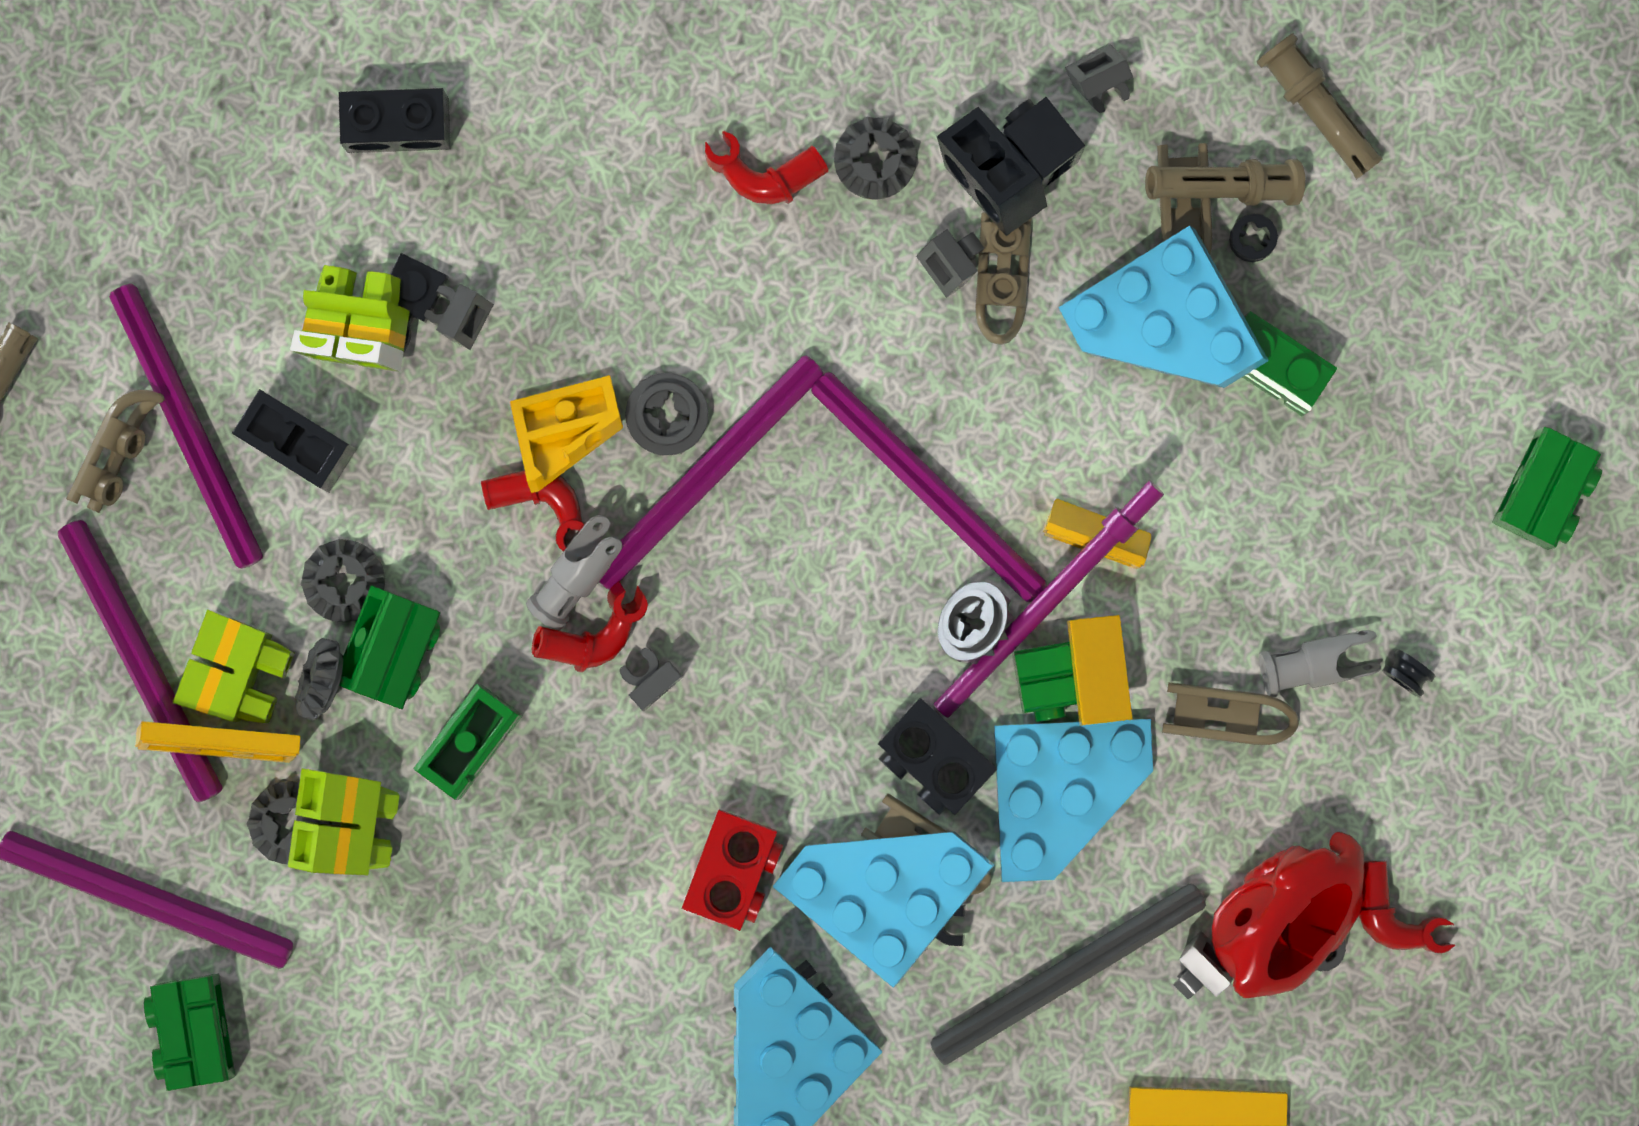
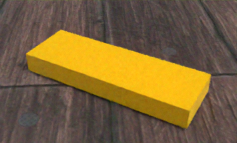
[135,721,301,763]
[1128,1087,1288,1126]

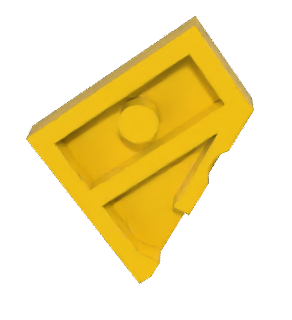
[510,375,623,493]

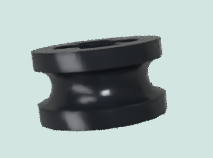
[1229,213,1278,263]
[1382,649,1436,698]

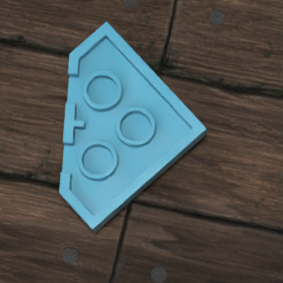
[1058,225,1269,388]
[994,719,1153,882]
[773,832,994,988]
[734,947,882,1126]

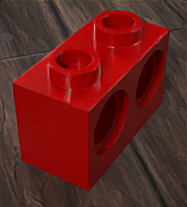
[681,809,783,931]

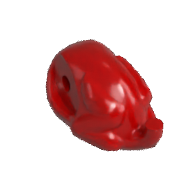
[1212,832,1364,998]

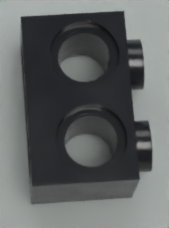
[339,88,451,153]
[1003,97,1085,189]
[937,107,1047,236]
[232,389,357,493]
[878,698,997,815]

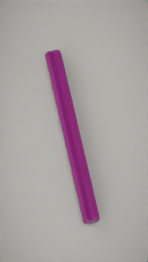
[109,283,263,569]
[599,355,823,590]
[811,372,1047,602]
[58,520,222,802]
[0,831,293,969]

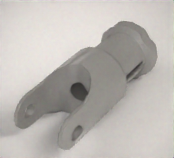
[526,515,622,630]
[1258,630,1381,697]

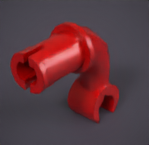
[705,131,828,204]
[481,470,586,551]
[531,581,648,672]
[1359,861,1455,954]

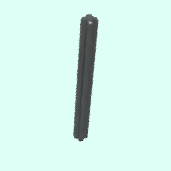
[930,884,1206,1065]

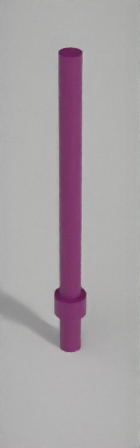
[934,480,1164,718]

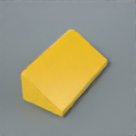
[1043,499,1151,569]
[1067,615,1133,726]

